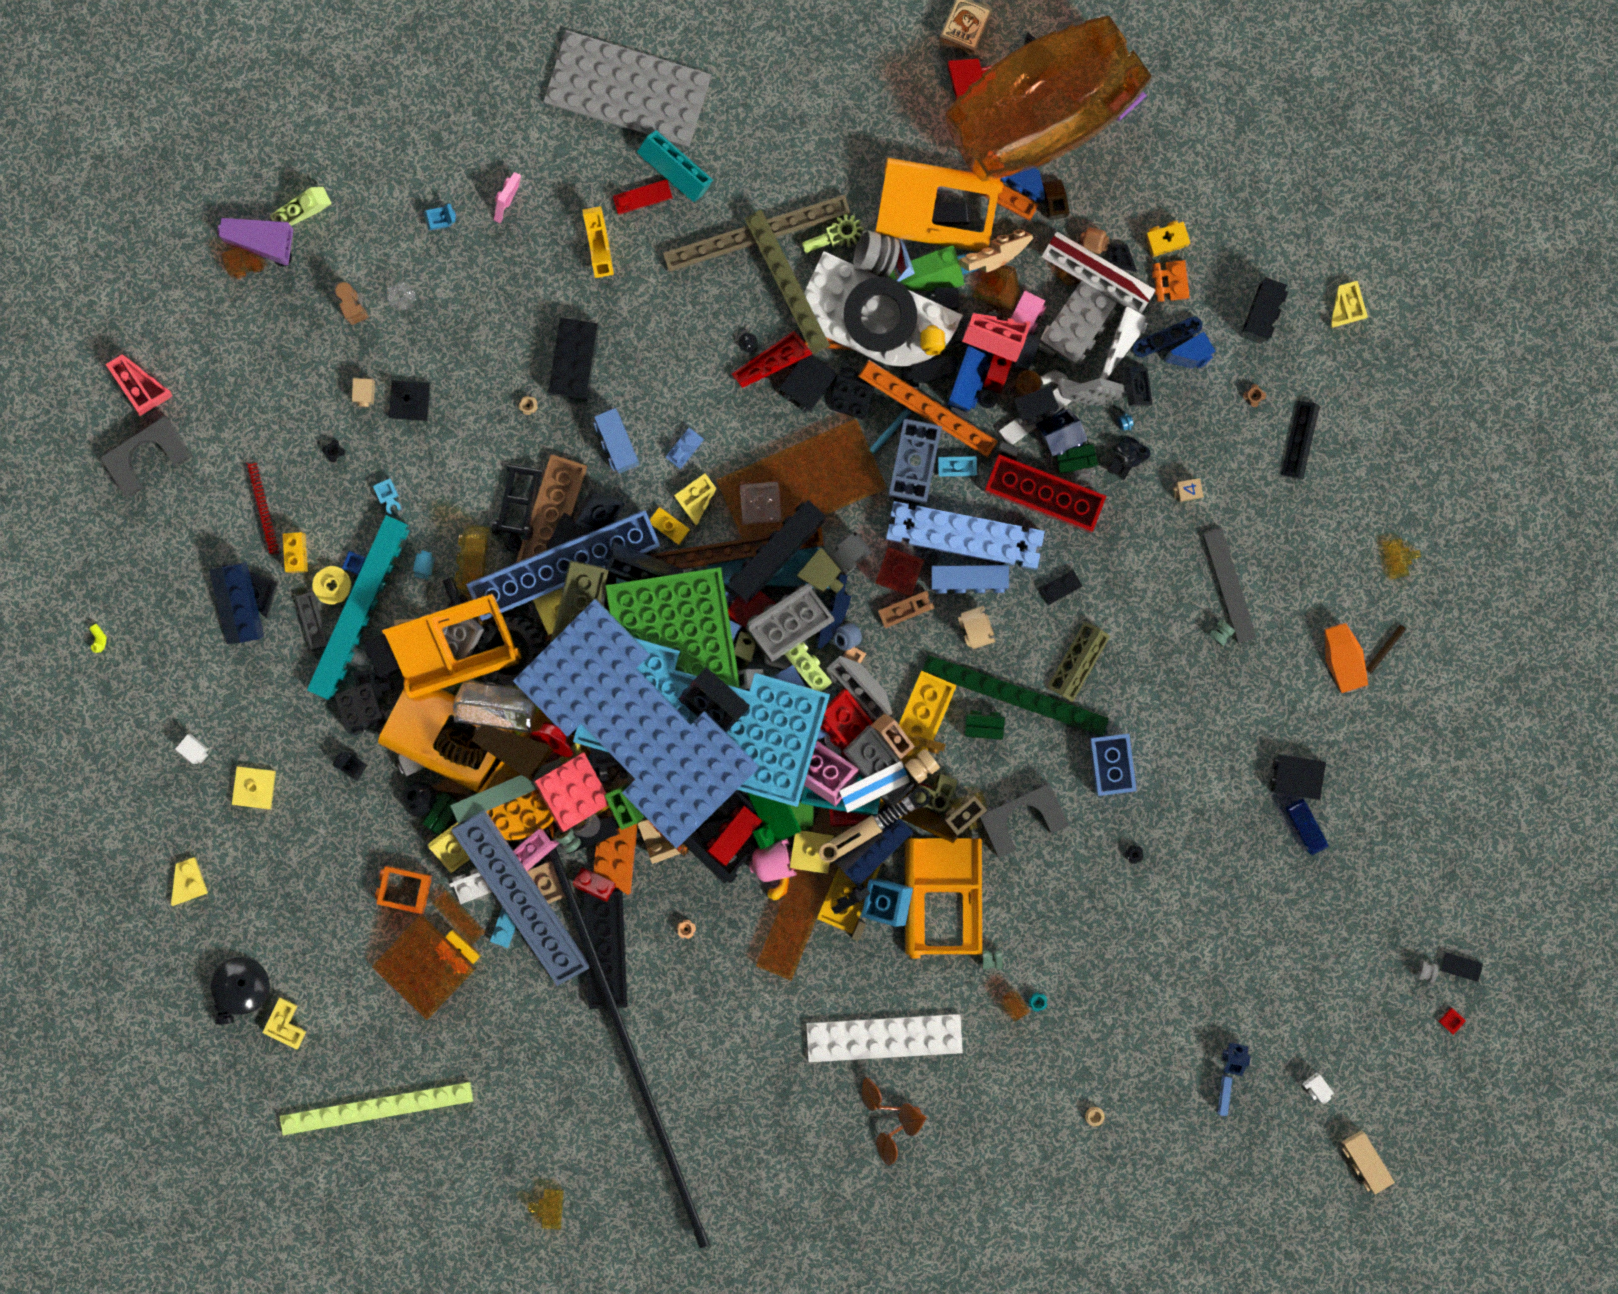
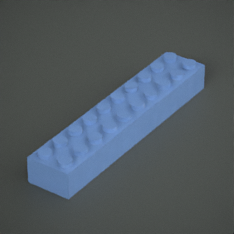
[465,510,660,621]

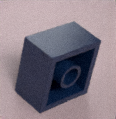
[1035,408,1087,456]

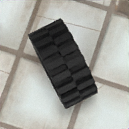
[478,615,550,685]

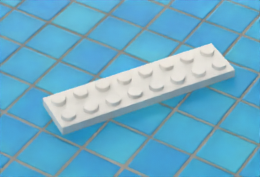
[806,1014,963,1062]

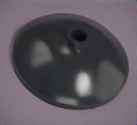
[211,957,270,1015]

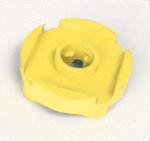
[312,566,352,605]

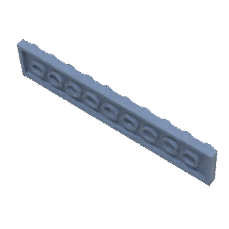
[451,810,590,986]

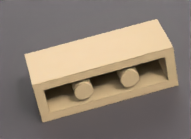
[1342,1130,1395,1194]

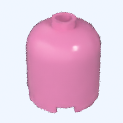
[749,839,797,882]

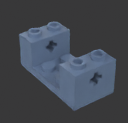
[888,419,942,504]

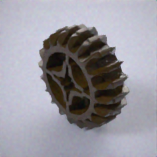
[436,727,488,767]

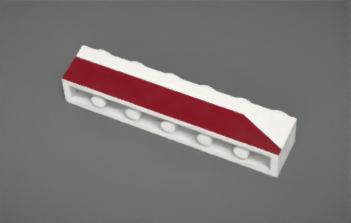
[1042,232,1155,314]

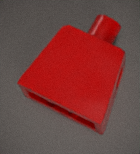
[947,59,994,100]
[983,354,1012,394]

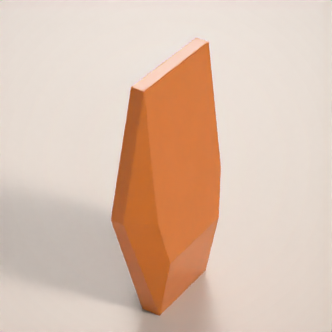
[1324,623,1368,693]

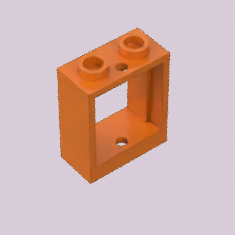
[375,866,432,914]

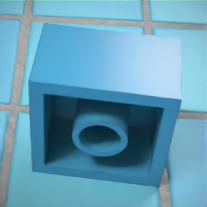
[861,878,913,927]

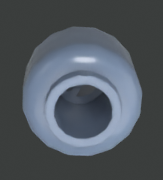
[833,623,862,651]

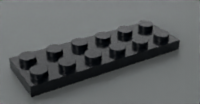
[584,891,628,1009]

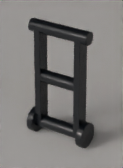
[492,464,544,541]

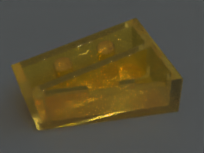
[455,524,491,590]

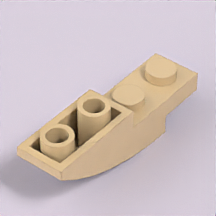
[959,229,1033,273]

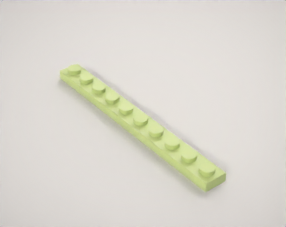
[280,1082,473,1135]

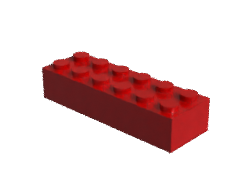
[984,455,1107,533]

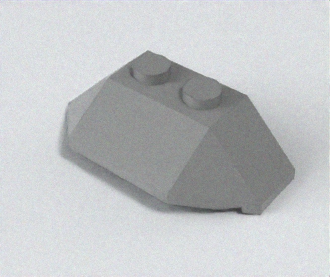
[827,656,892,723]

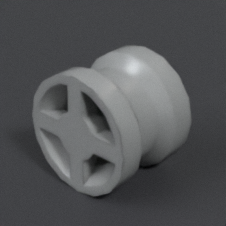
[1417,961,1438,983]

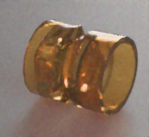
[1015,370,1041,396]

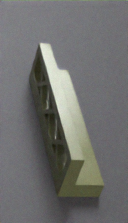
[1047,621,1110,702]

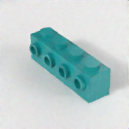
[637,130,713,202]

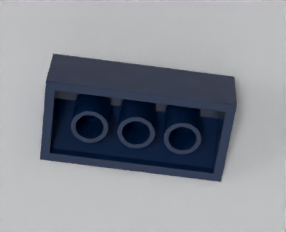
[209,562,264,644]
[832,804,913,886]

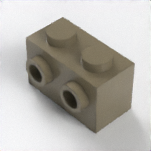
[944,795,987,835]

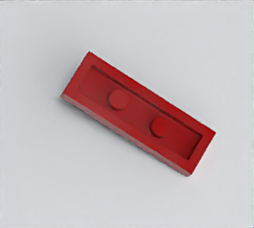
[613,179,673,215]

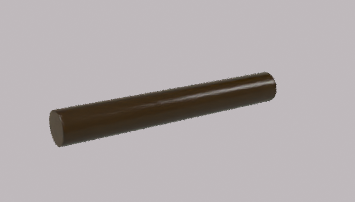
[1366,624,1406,674]

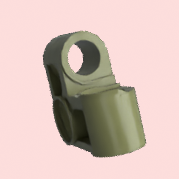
[913,773,957,812]

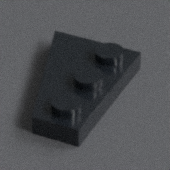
[222,563,279,618]

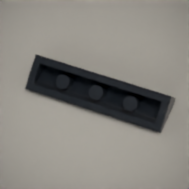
[1281,401,1320,480]

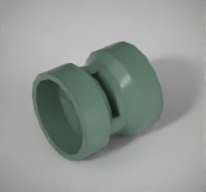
[1208,620,1235,646]
[554,828,581,853]
[982,950,1002,970]

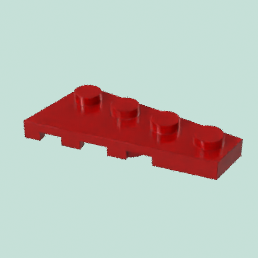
[732,331,812,388]

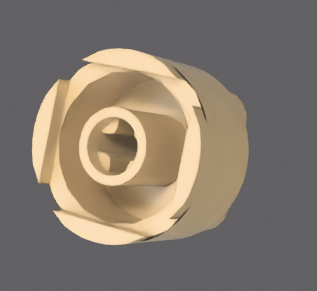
[958,606,996,649]

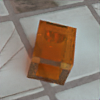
[1001,990,1031,1022]

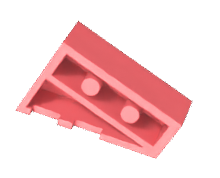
[962,313,1031,362]
[106,354,172,416]

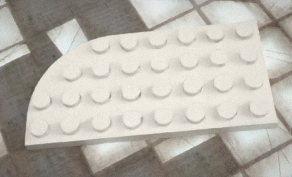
[791,251,963,367]

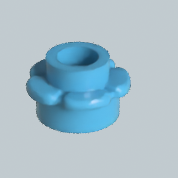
[1118,413,1133,431]

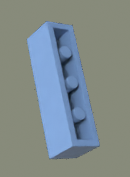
[931,565,1009,594]

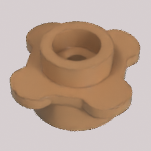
[1243,384,1266,407]

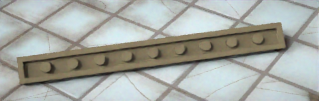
[663,195,851,272]

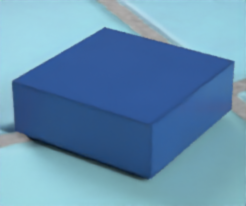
[342,551,366,575]

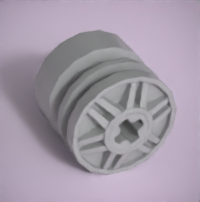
[853,230,900,277]

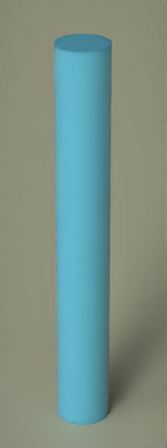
[868,408,911,456]

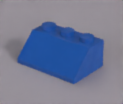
[1164,332,1216,369]
[948,346,991,412]

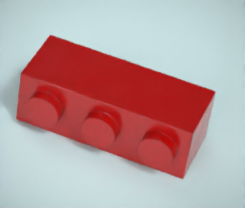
[705,806,762,866]

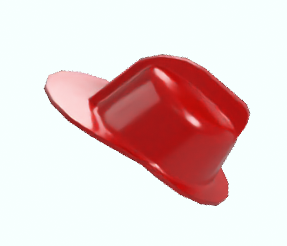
[530,722,573,757]

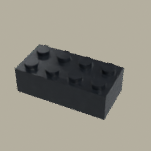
[548,318,600,401]

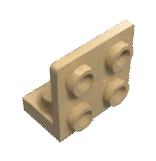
[638,818,688,864]

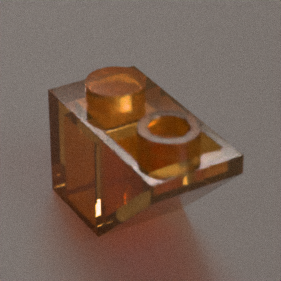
[221,247,268,279]

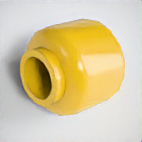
[920,325,945,355]

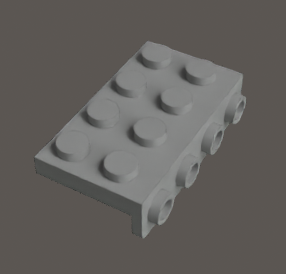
[1040,281,1117,368]
[1058,378,1127,406]
[746,583,834,662]

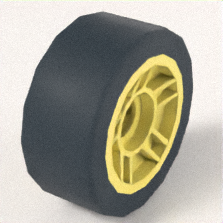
[1013,333,1041,371]

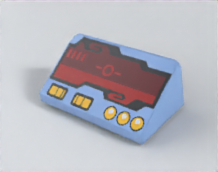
[893,239,915,282]

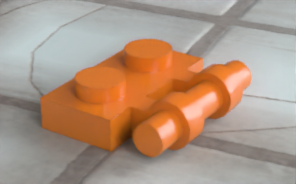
[1152,260,1190,302]

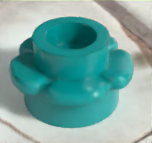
[1029,993,1047,1012]

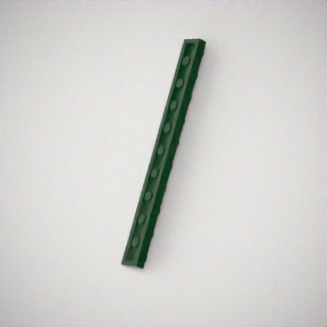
[922,655,1109,736]

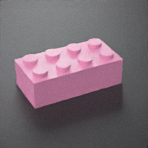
[804,741,859,806]

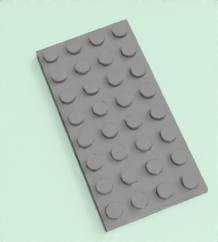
[544,30,712,148]

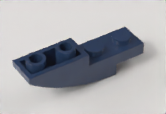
[814,574,851,649]

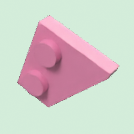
[494,172,521,223]

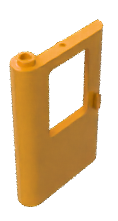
[875,157,1003,252]
[382,594,522,699]
[378,688,515,793]
[905,838,982,959]

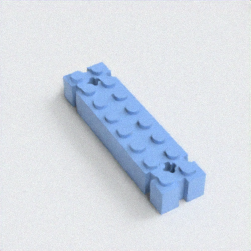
[886,501,1045,570]

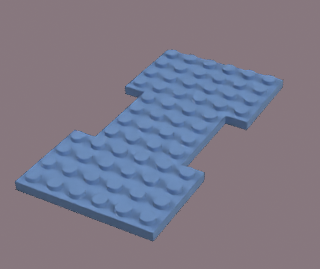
[513,599,760,849]

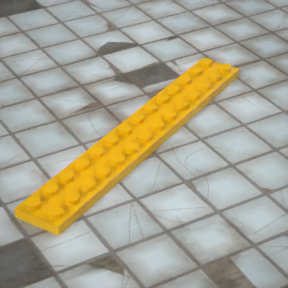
[817,671,957,934]

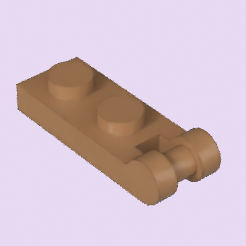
[878,591,934,629]

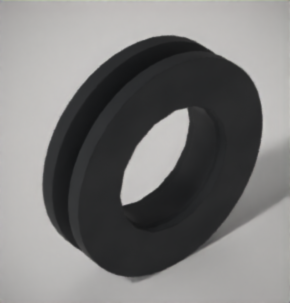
[844,277,917,352]

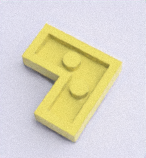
[263,997,307,1049]

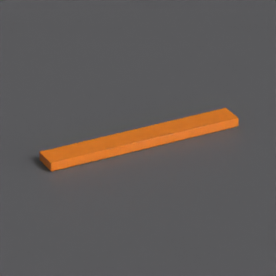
[858,360,998,457]

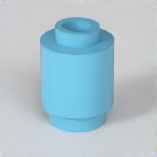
[413,551,436,579]

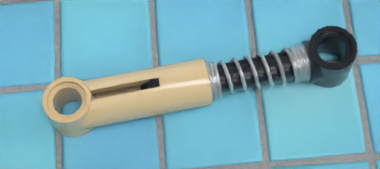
[819,787,931,862]

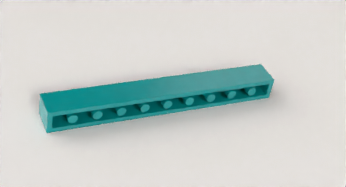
[307,515,410,700]

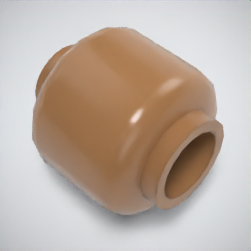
[1080,227,1109,254]

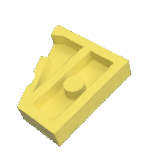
[674,473,716,525]
[171,857,208,906]

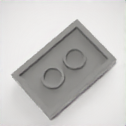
[442,618,484,660]

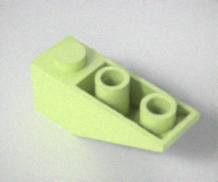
[270,187,332,226]

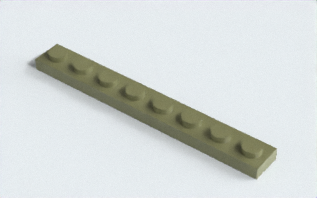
[744,210,830,355]

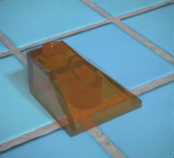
[972,265,1020,311]

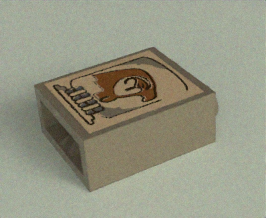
[939,0,992,55]

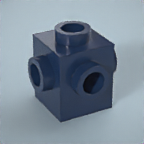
[1221,1042,1251,1076]

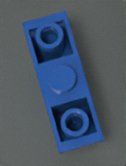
[994,161,1045,203]

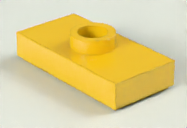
[650,507,690,545]

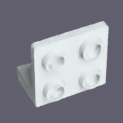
[449,869,493,904]

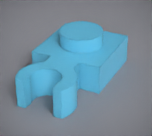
[373,478,402,515]

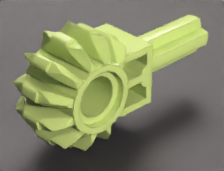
[802,214,863,253]

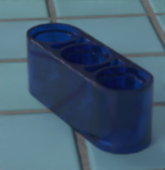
[1285,798,1329,856]

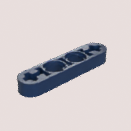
[1132,317,1202,358]

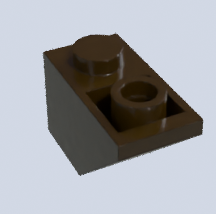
[1042,179,1070,220]

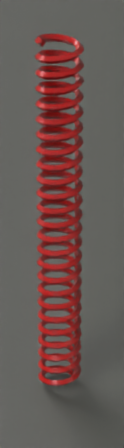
[246,463,279,554]

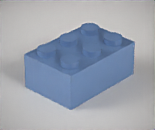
[593,408,640,474]
[1089,734,1137,796]

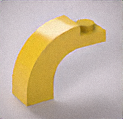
[582,206,614,278]

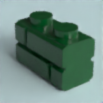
[1055,440,1098,474]
[964,710,1005,740]
[422,791,460,835]

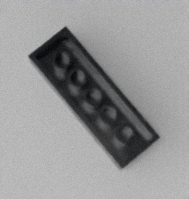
[728,500,826,605]

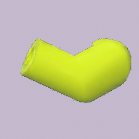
[89,624,107,653]

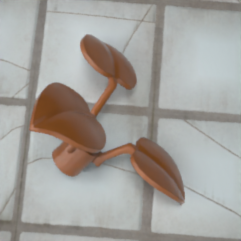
[862,1077,927,1166]

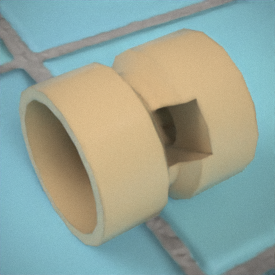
[904,749,940,784]

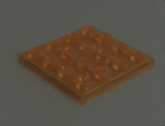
[372,914,477,1020]

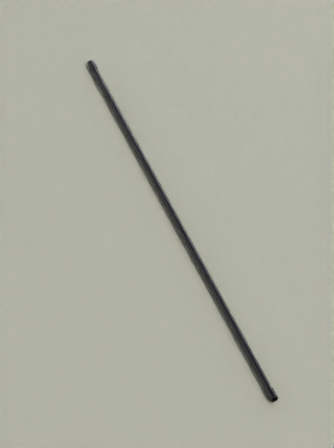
[442,577,710,1249]

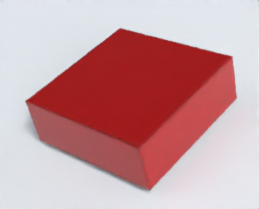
[1438,1007,1466,1035]

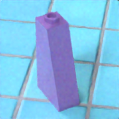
[217,218,293,265]

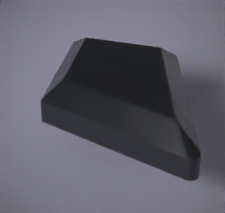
[1108,244,1137,272]

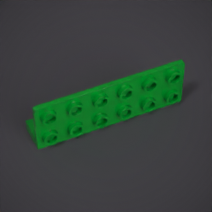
[748,793,801,850]

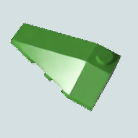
[887,245,965,291]

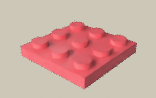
[533,752,609,832]

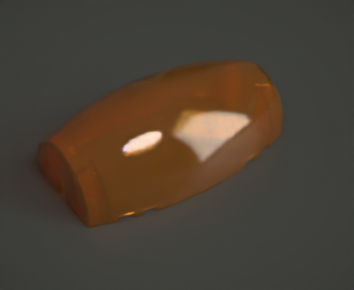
[945,16,1152,182]

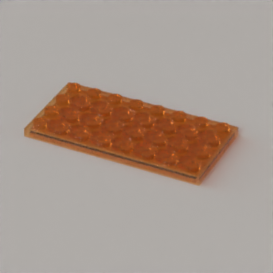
[716,418,887,539]

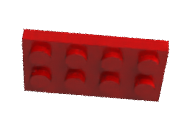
[821,689,873,775]

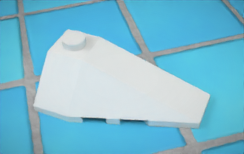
[1100,307,1148,379]

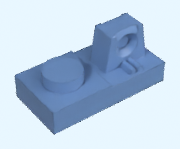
[665,428,704,470]

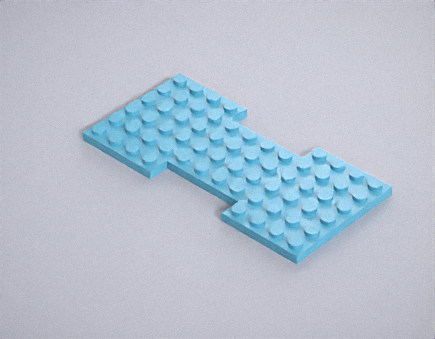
[573,638,830,807]

